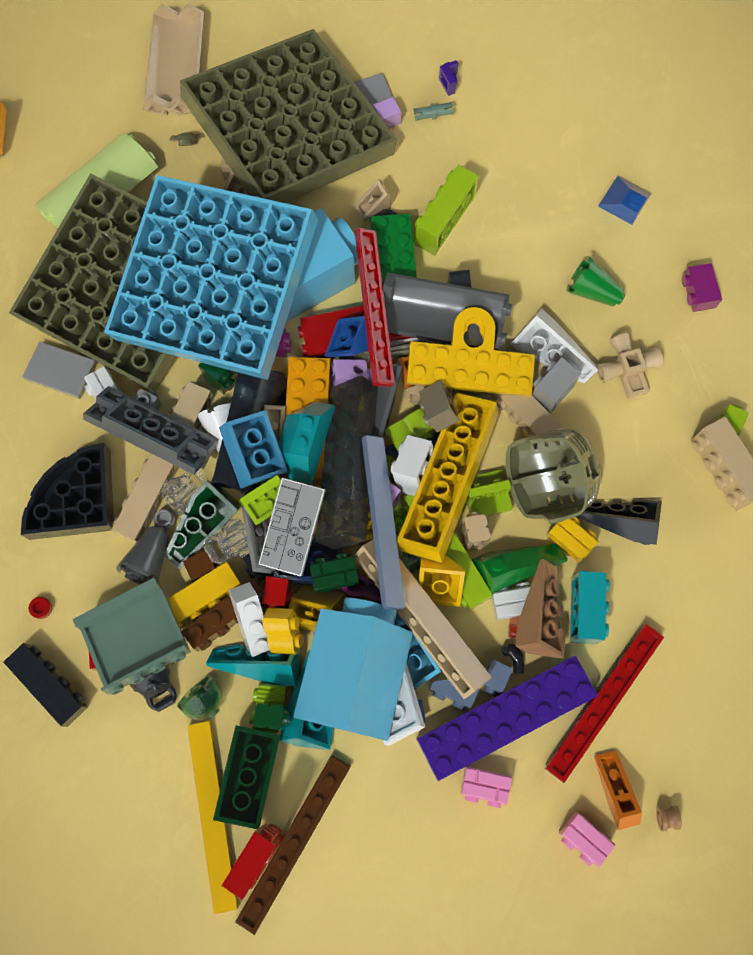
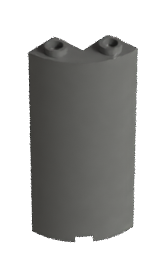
[383,272,512,351]

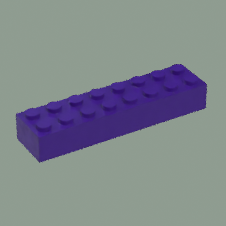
[416,655,598,781]

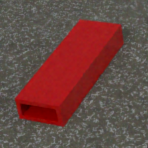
[297,305,415,359]

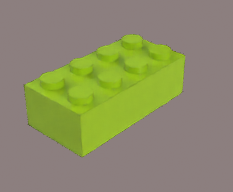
[414,165,479,256]

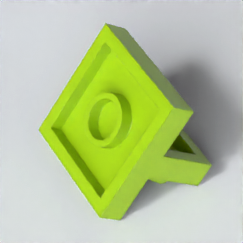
[466,469,513,517]
[238,475,281,525]

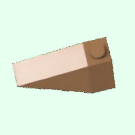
[515,559,565,658]

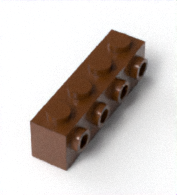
[182,578,264,652]

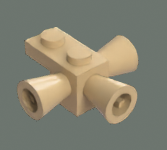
[597,333,663,399]

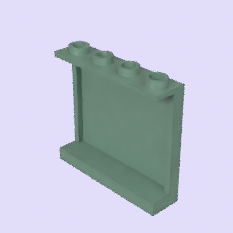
[73,578,191,695]

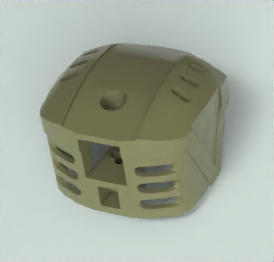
[506,428,601,524]

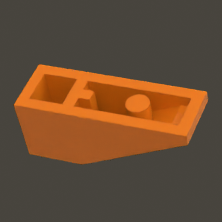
[594,750,642,830]

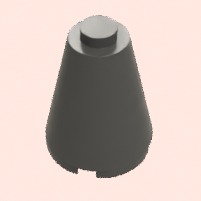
[116,525,169,584]

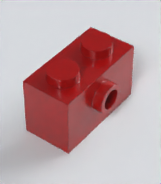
[262,576,293,609]

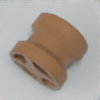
[656,806,682,831]

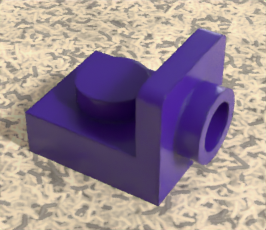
[439,60,459,96]

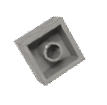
[532,357,581,414]

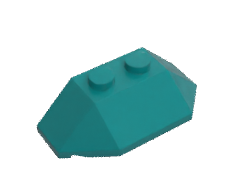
[278,402,335,486]

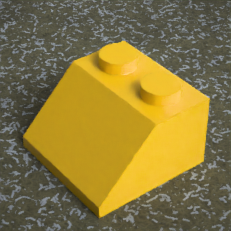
[418,555,465,607]

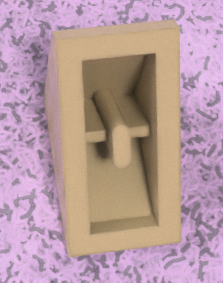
[354,179,390,221]

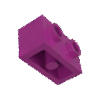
[682,263,723,312]

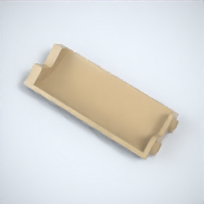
[143,4,204,115]

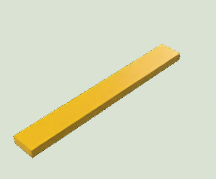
[187,721,238,914]

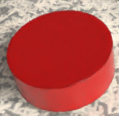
[28,597,52,619]

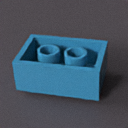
[219,410,288,489]

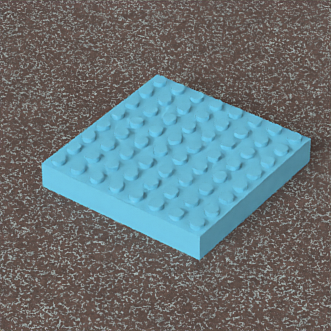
[104,175,318,380]

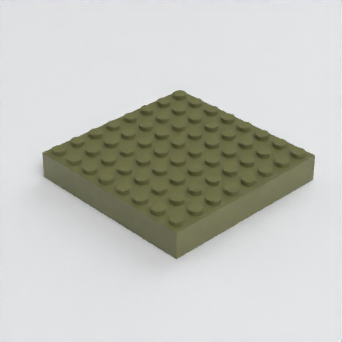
[180,29,397,203]
[9,173,175,392]

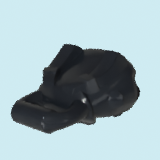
[129,664,177,712]

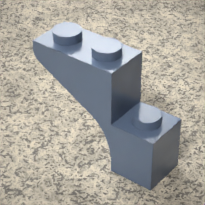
[429,659,513,711]

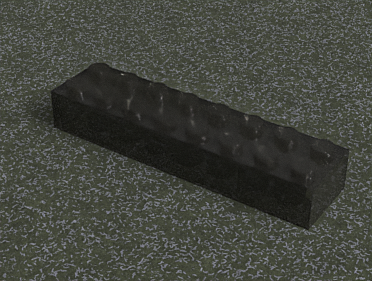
[316,375,378,550]

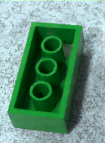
[371,213,417,285]

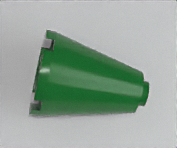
[566,256,625,307]

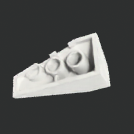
[510,308,599,383]

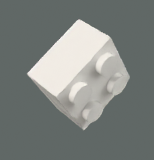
[391,435,434,496]

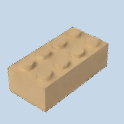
[691,416,753,511]

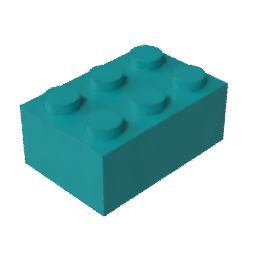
[570,571,610,644]

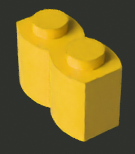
[263,608,304,654]

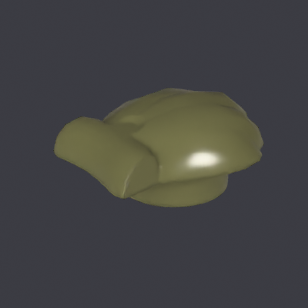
[170,132,198,146]

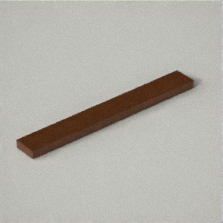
[235,755,351,935]

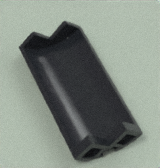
[212,370,287,495]

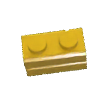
[546,517,599,563]

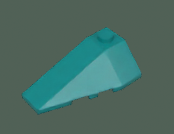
[206,644,302,686]
[279,650,333,750]

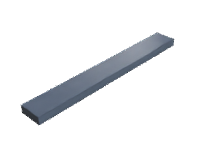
[362,435,405,609]

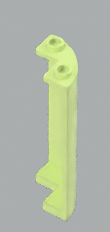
[34,133,158,229]

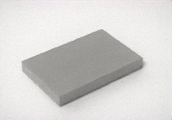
[354,73,392,106]
[22,341,97,399]

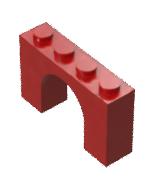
[221,823,284,900]

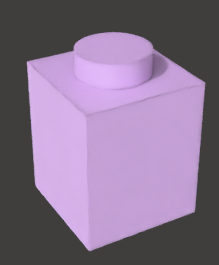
[372,97,401,128]

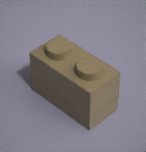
[419,380,459,433]

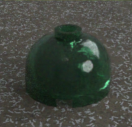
[177,676,223,720]

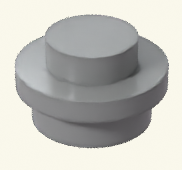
[154,509,175,530]

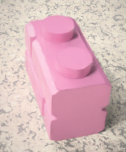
[460,766,512,808]
[559,811,615,867]

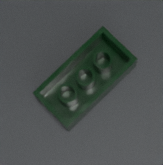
[213,725,280,829]

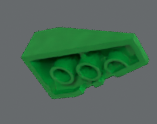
[471,543,568,593]

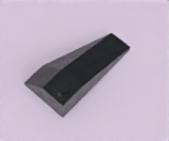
[576,499,662,545]

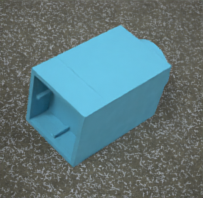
[286,208,358,322]
[293,598,413,741]

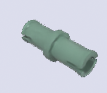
[414,102,453,121]

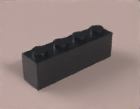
[3,643,88,727]

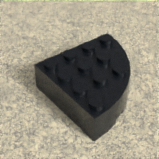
[21,443,114,540]

